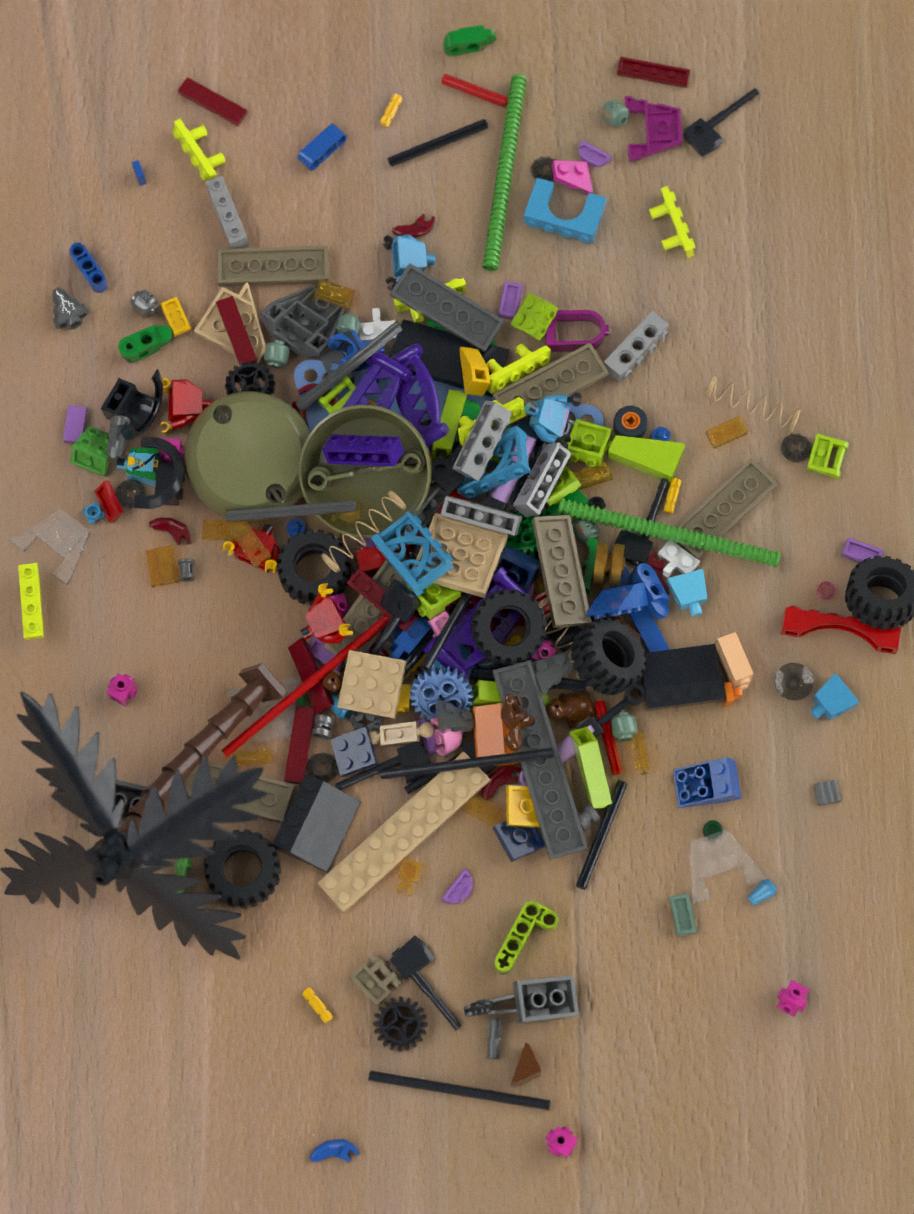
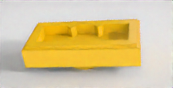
[160,297,191,337]

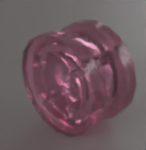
[817,581,835,600]

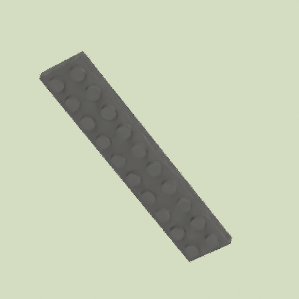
[492,660,588,860]

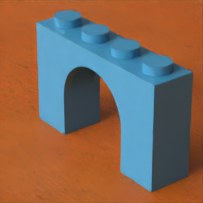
[523,178,607,244]

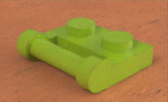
[318,376,368,415]
[806,434,849,479]

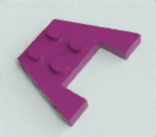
[625,96,682,162]

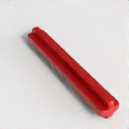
[441,74,508,107]
[594,700,622,775]

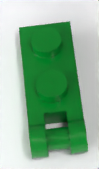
[582,538,598,595]

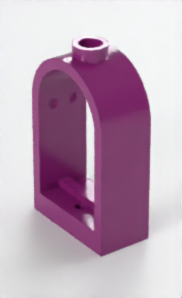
[545,310,609,352]

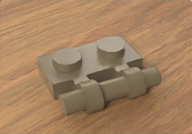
[350,954,402,1007]

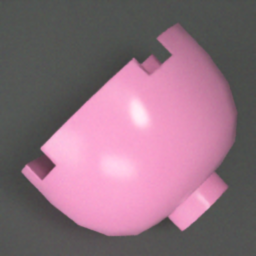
[428,717,464,756]

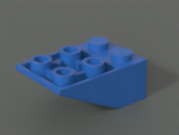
[586,582,649,619]
[673,757,741,808]

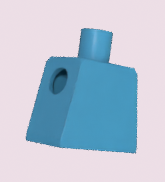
[809,673,859,720]

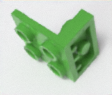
[70,426,110,476]

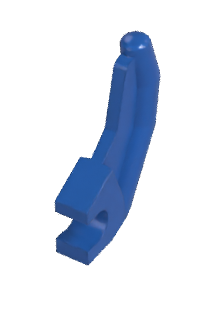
[309,1139,360,1162]

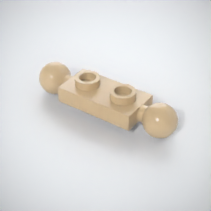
[369,721,435,746]

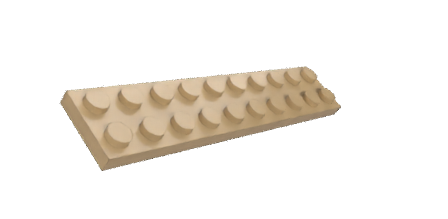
[318,751,490,913]

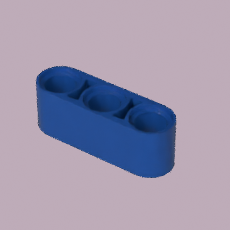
[297,124,347,171]
[69,243,107,293]

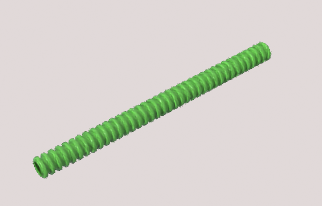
[482,74,527,271]
[558,498,781,568]

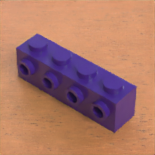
[322,434,404,466]

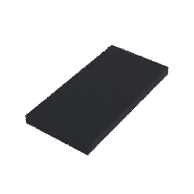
[388,319,509,397]

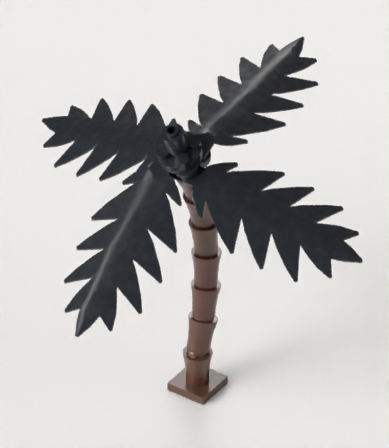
[0,663,287,960]

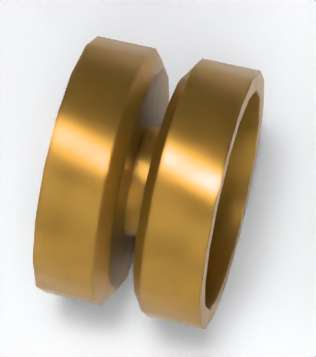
[593,542,625,587]

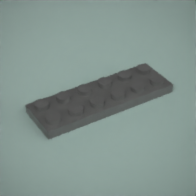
[390,263,504,353]

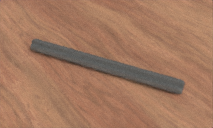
[296,322,402,411]
[225,500,357,522]

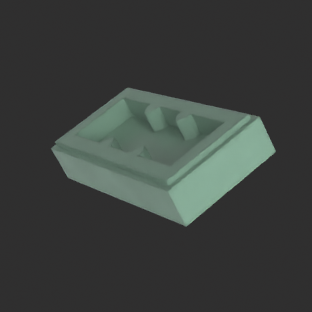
[669,893,697,937]

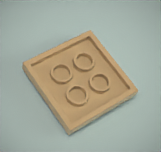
[337,650,407,719]

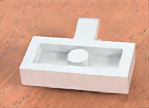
[359,308,397,342]
[658,540,700,578]

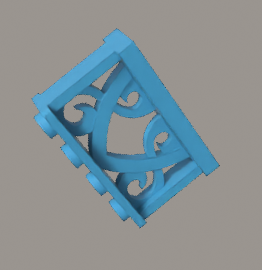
[457,426,530,499]
[371,511,454,597]

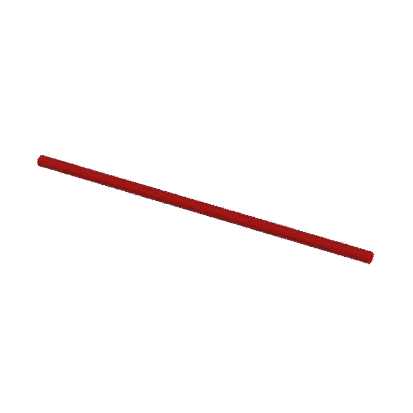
[221,615,390,757]

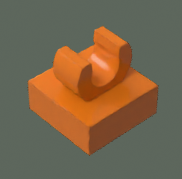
[723,682,743,707]

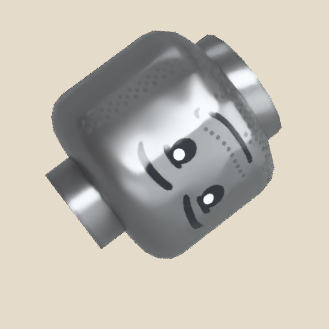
[130,290,159,317]

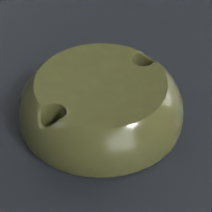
[184,391,311,523]
[298,404,432,538]

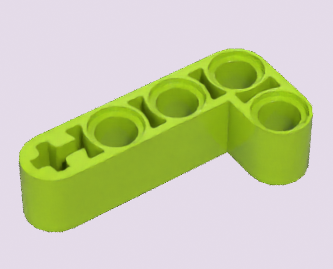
[495,901,558,975]

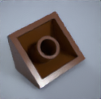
[511,1043,542,1088]

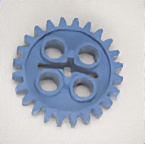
[410,665,473,721]

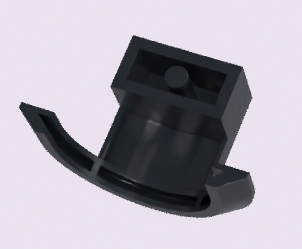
[101,369,163,440]
[134,436,185,509]

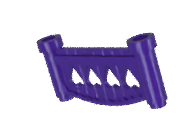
[384,343,449,459]
[342,349,412,409]
[423,567,531,679]

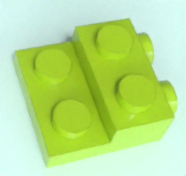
[510,293,558,341]
[567,419,612,467]
[406,583,461,619]

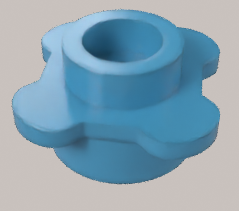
[83,502,105,524]

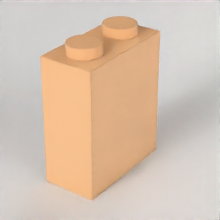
[715,632,754,691]

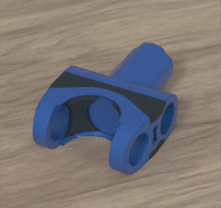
[327,331,385,371]

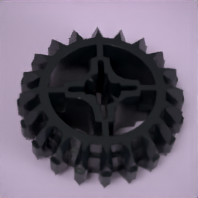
[225,360,275,395]
[373,996,428,1052]

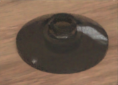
[775,663,814,701]

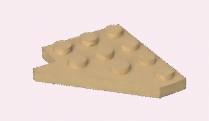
[194,283,266,366]

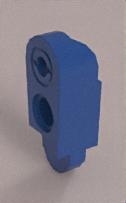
[628,563,670,620]
[389,617,431,660]

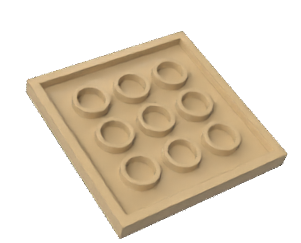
[412,513,508,598]

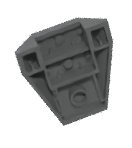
[260,282,348,357]

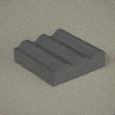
[814,780,841,806]

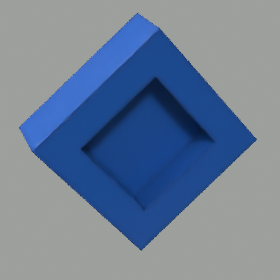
[132,160,147,186]

